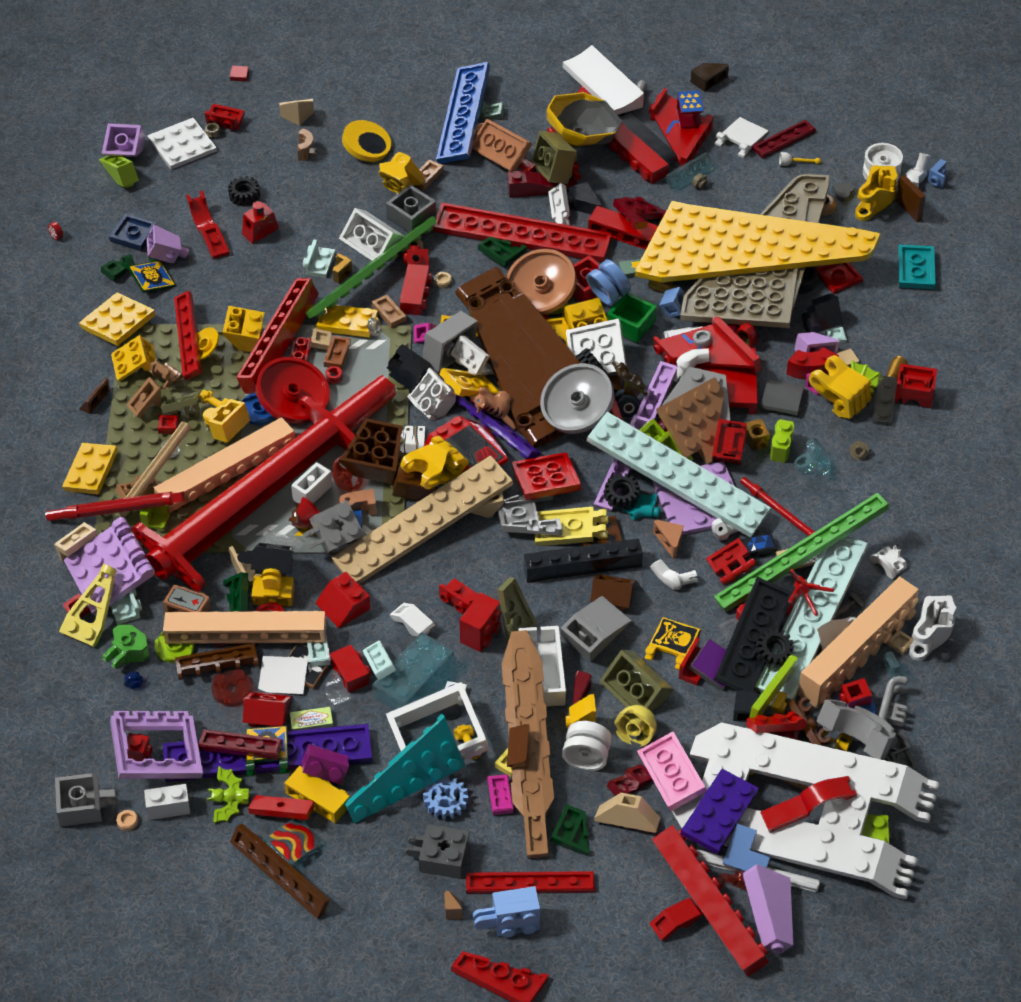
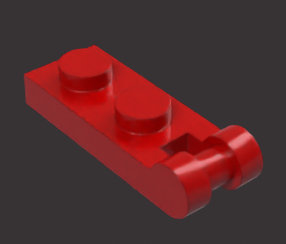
[746,711,807,733]

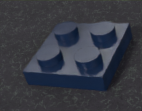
[109,213,157,251]

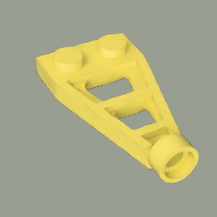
[59,564,118,647]

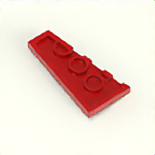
[451,951,549,1002]

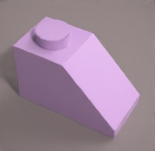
[794,332,840,353]

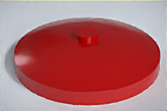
[255,357,330,424]

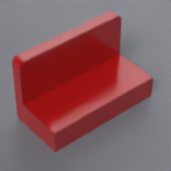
[679,637,702,686]

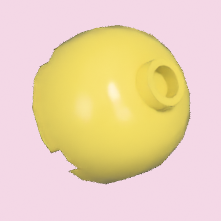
[614,705,657,747]

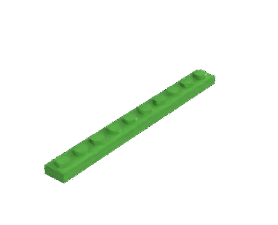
[305,216,437,319]
[714,493,890,613]

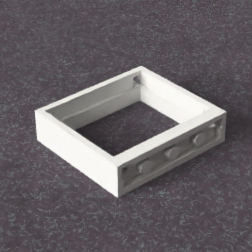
[386,682,490,762]

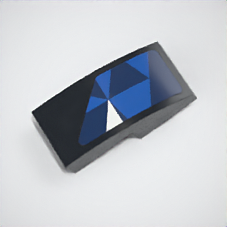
[741,534,778,560]

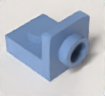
[928,159,947,189]

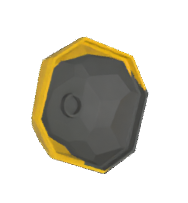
[546,92,622,148]

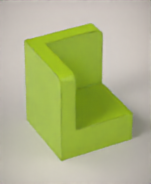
[140,506,170,530]

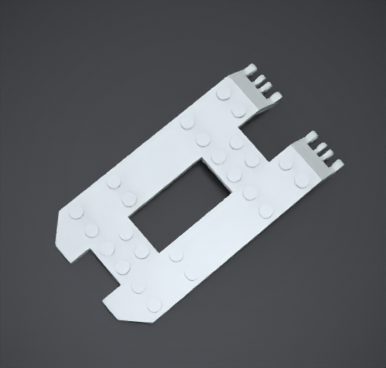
[672,723,940,899]

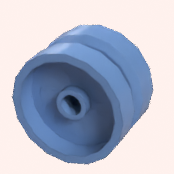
[586,259,631,306]

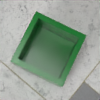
[607,293,657,343]

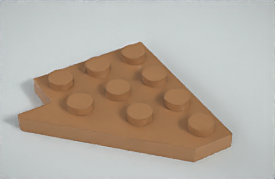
[656,377,724,464]

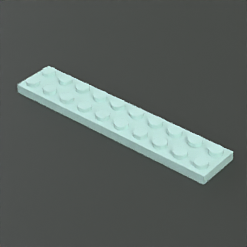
[587,412,771,537]
[755,536,868,702]

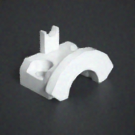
[869,545,907,579]

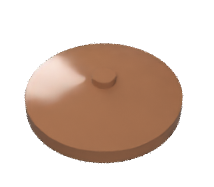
[506,249,577,315]

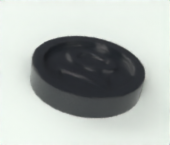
[440,704,461,720]

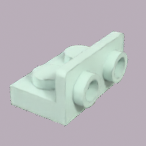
[303,240,335,278]
[110,589,142,625]

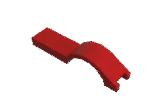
[186,190,229,259]
[760,776,857,833]

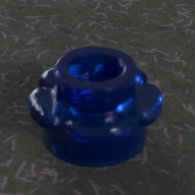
[124,671,143,689]

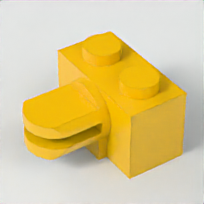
[203,399,250,443]
[252,568,295,606]

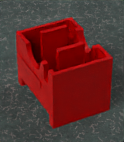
[894,363,937,408]
[712,419,747,465]

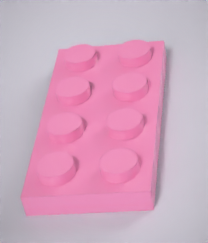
[637,732,707,811]

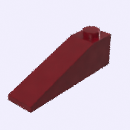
[507,170,577,198]

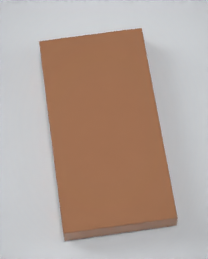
[472,119,532,172]

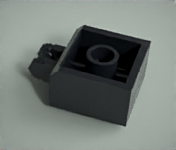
[237,543,295,577]

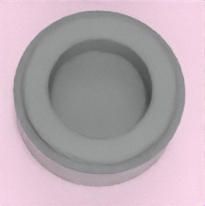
[693,330,712,348]

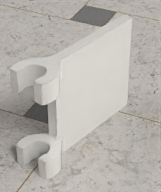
[715,117,768,158]

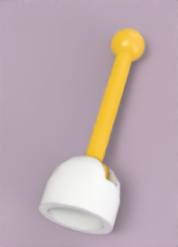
[779,152,821,166]

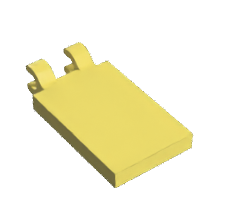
[535,507,608,546]

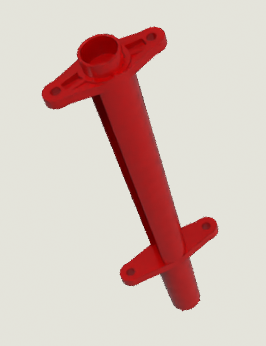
[132,375,396,592]

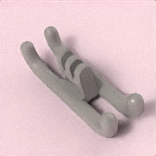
[878,676,909,726]

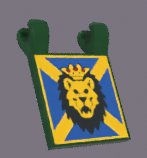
[123,255,175,293]
[246,726,289,776]

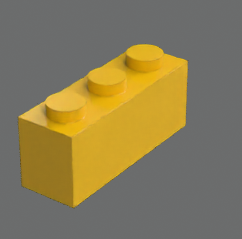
[284,766,350,824]

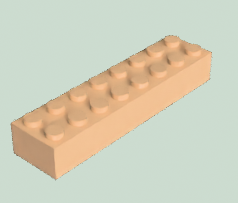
[798,576,919,708]

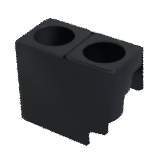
[802,293,843,333]
[387,344,431,390]

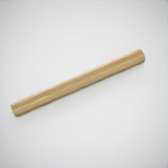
[118,421,191,517]

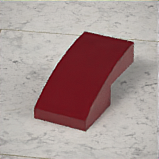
[607,764,653,796]

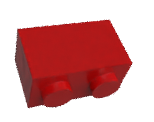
[330,645,371,693]

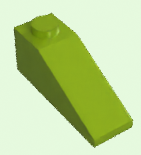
[99,155,139,188]

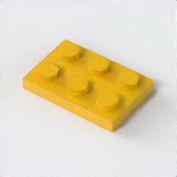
[316,305,378,338]
[439,368,500,397]
[62,443,118,495]

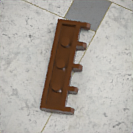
[175,643,259,680]

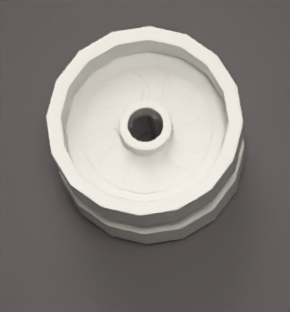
[863,143,903,181]
[562,721,612,771]

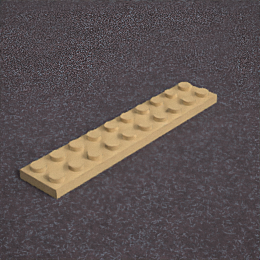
[332,455,513,584]

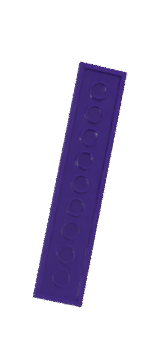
[163,724,372,782]

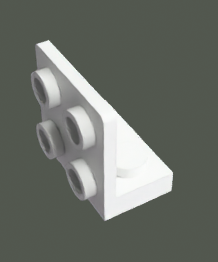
[451,336,494,376]

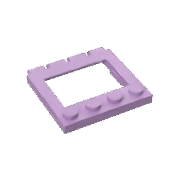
[110,711,203,779]

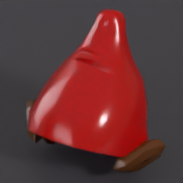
[289,497,320,528]

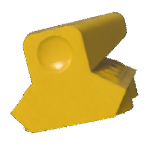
[378,152,426,194]

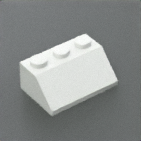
[339,208,404,261]

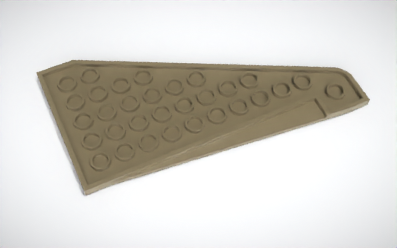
[680,174,830,328]

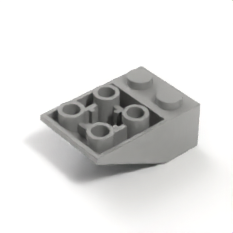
[561,596,631,662]

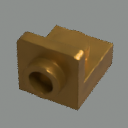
[332,253,353,284]

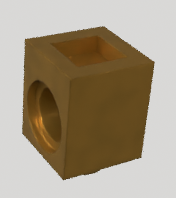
[745,418,770,450]

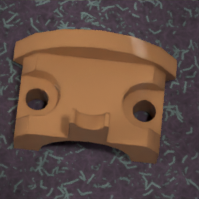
[298,128,317,161]
[150,360,183,389]

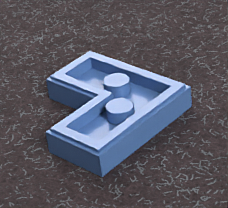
[723,824,770,872]

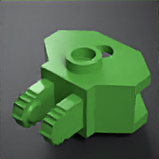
[103,625,149,669]

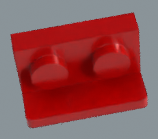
[439,578,478,613]

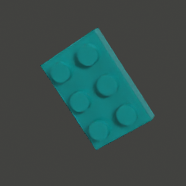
[898,244,935,290]

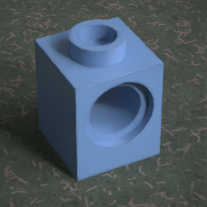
[659,287,685,317]

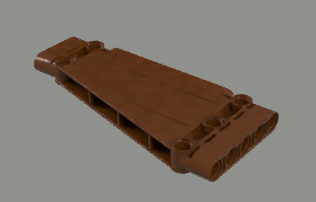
[455,267,580,449]

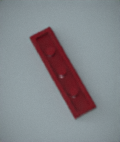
[752,119,816,159]
[198,730,283,760]

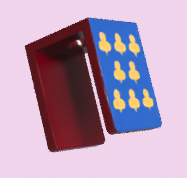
[676,91,704,129]

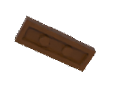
[787,697,834,747]

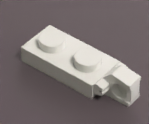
[548,183,570,225]

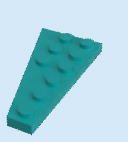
[344,714,466,823]

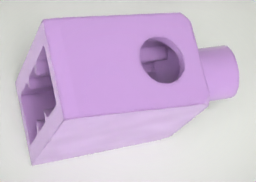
[147,225,189,263]

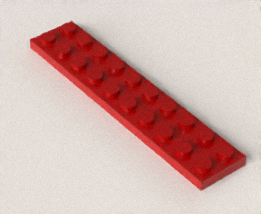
[432,202,612,262]

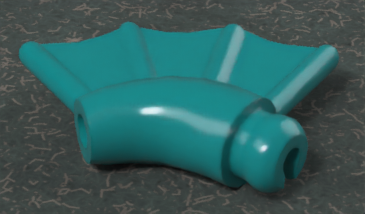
[617,494,661,520]

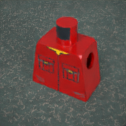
[242,201,279,244]

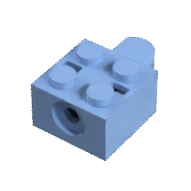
[473,886,540,938]

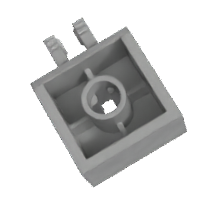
[303,500,364,554]

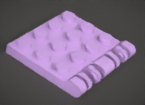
[64,517,155,616]

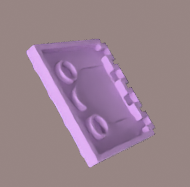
[652,461,734,535]

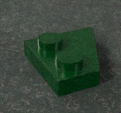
[478,237,527,267]
[223,572,250,612]
[550,804,590,856]

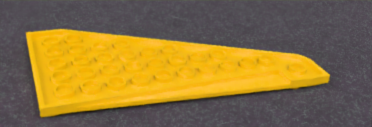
[635,201,880,282]

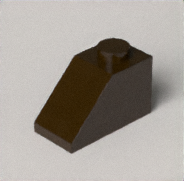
[690,63,729,92]

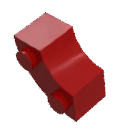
[786,347,839,380]

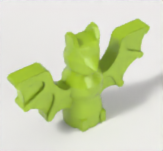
[207,766,250,824]

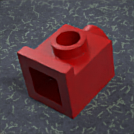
[839,678,872,708]

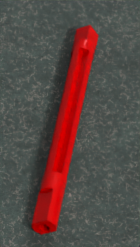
[46,491,185,521]

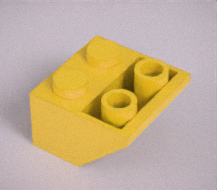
[562,298,607,329]
[222,306,265,352]

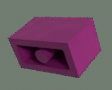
[302,744,349,785]

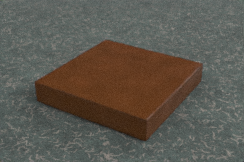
[896,175,926,222]

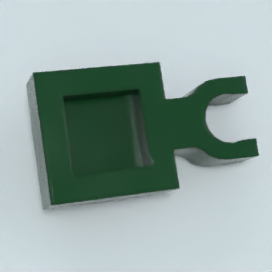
[101,256,128,281]

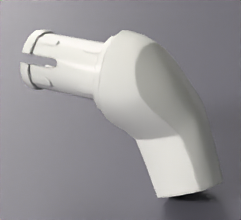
[906,153,930,187]
[674,348,710,382]
[712,518,738,541]
[650,559,698,590]

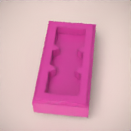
[487,774,513,815]

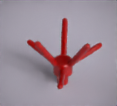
[786,569,834,616]

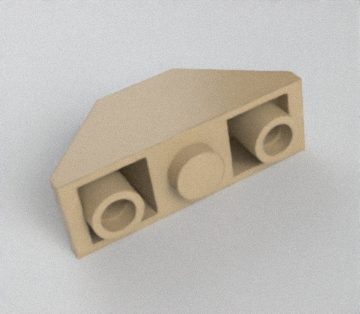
[594,793,661,833]

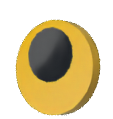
[342,120,391,162]

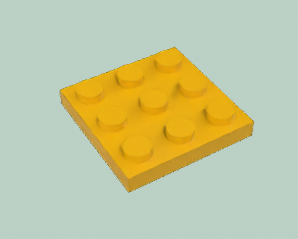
[79,293,156,346]

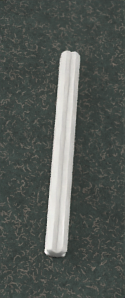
[696,850,820,892]

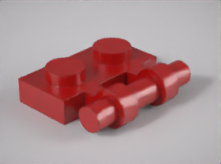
[706,538,757,585]

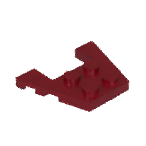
[613,197,666,229]

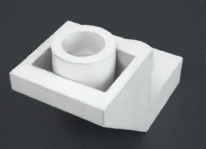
[390,603,435,637]

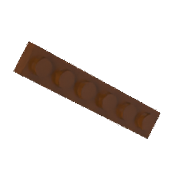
[230,824,330,918]

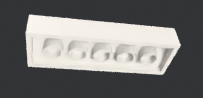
[563,45,644,115]

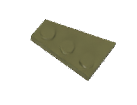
[497,577,537,645]

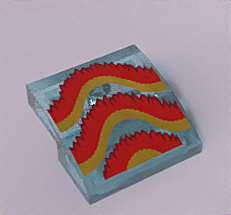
[263,819,325,868]

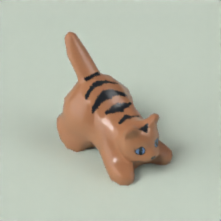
[470,387,516,430]

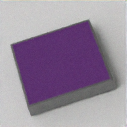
[688,638,726,691]

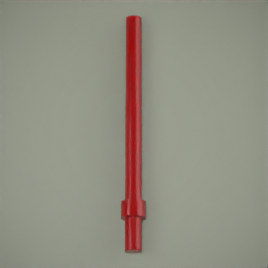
[740,477,814,536]

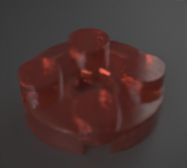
[211,669,252,707]

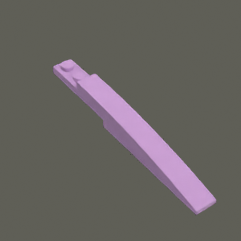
[594,361,678,511]

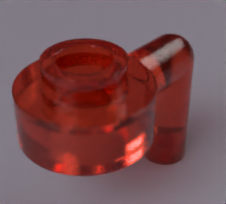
[717,870,747,892]

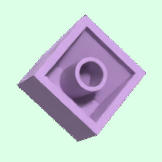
[102,123,146,157]

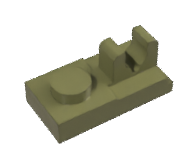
[161,393,200,416]

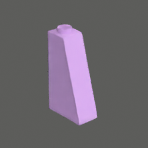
[743,864,793,954]

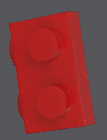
[204,104,245,130]

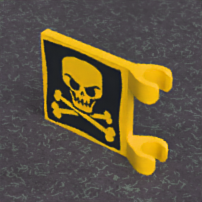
[645,617,700,670]

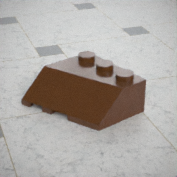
[339,418,403,484]

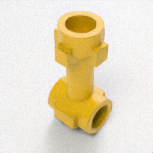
[199,390,229,409]
[454,724,482,760]

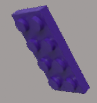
[680,769,759,855]

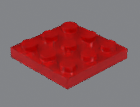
[511,452,581,500]

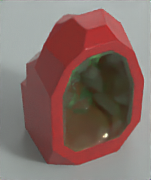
[736,323,758,348]

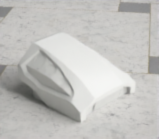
[407,368,456,421]

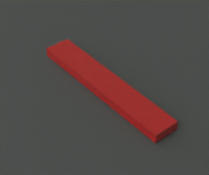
[174,290,202,381]
[466,871,595,894]

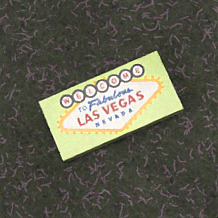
[290,707,333,731]

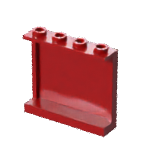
[694,348,757,414]

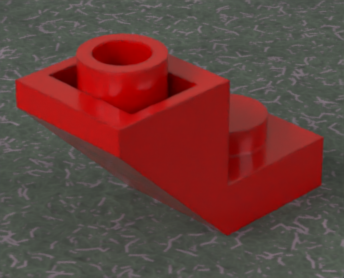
[649,897,703,941]

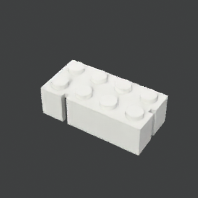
[519,626,566,707]

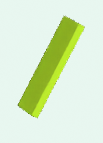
[749,655,798,718]

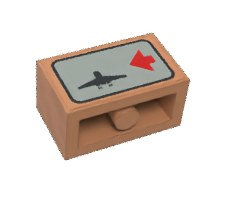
[163,585,211,612]

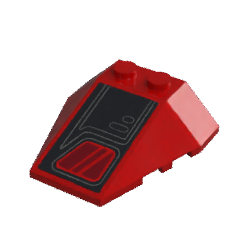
[423,416,509,475]

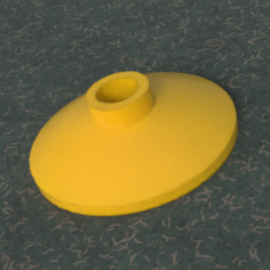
[197,327,219,360]

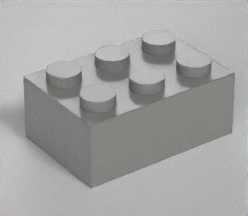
[422,311,478,373]

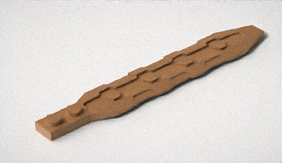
[502,630,554,858]

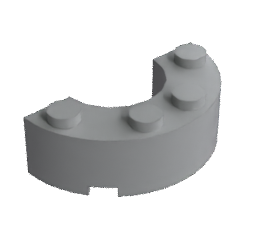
[816,699,896,760]

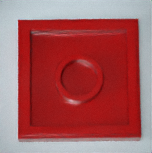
[816,263,863,294]

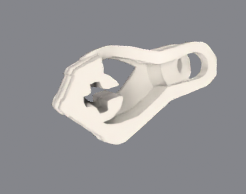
[909,595,957,661]

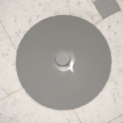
[540,363,614,434]

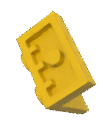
[111,335,157,381]

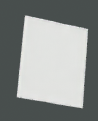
[258,656,308,694]

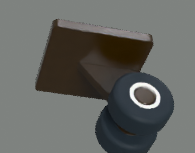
[612,360,648,417]

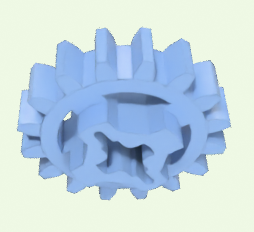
[423,776,468,820]

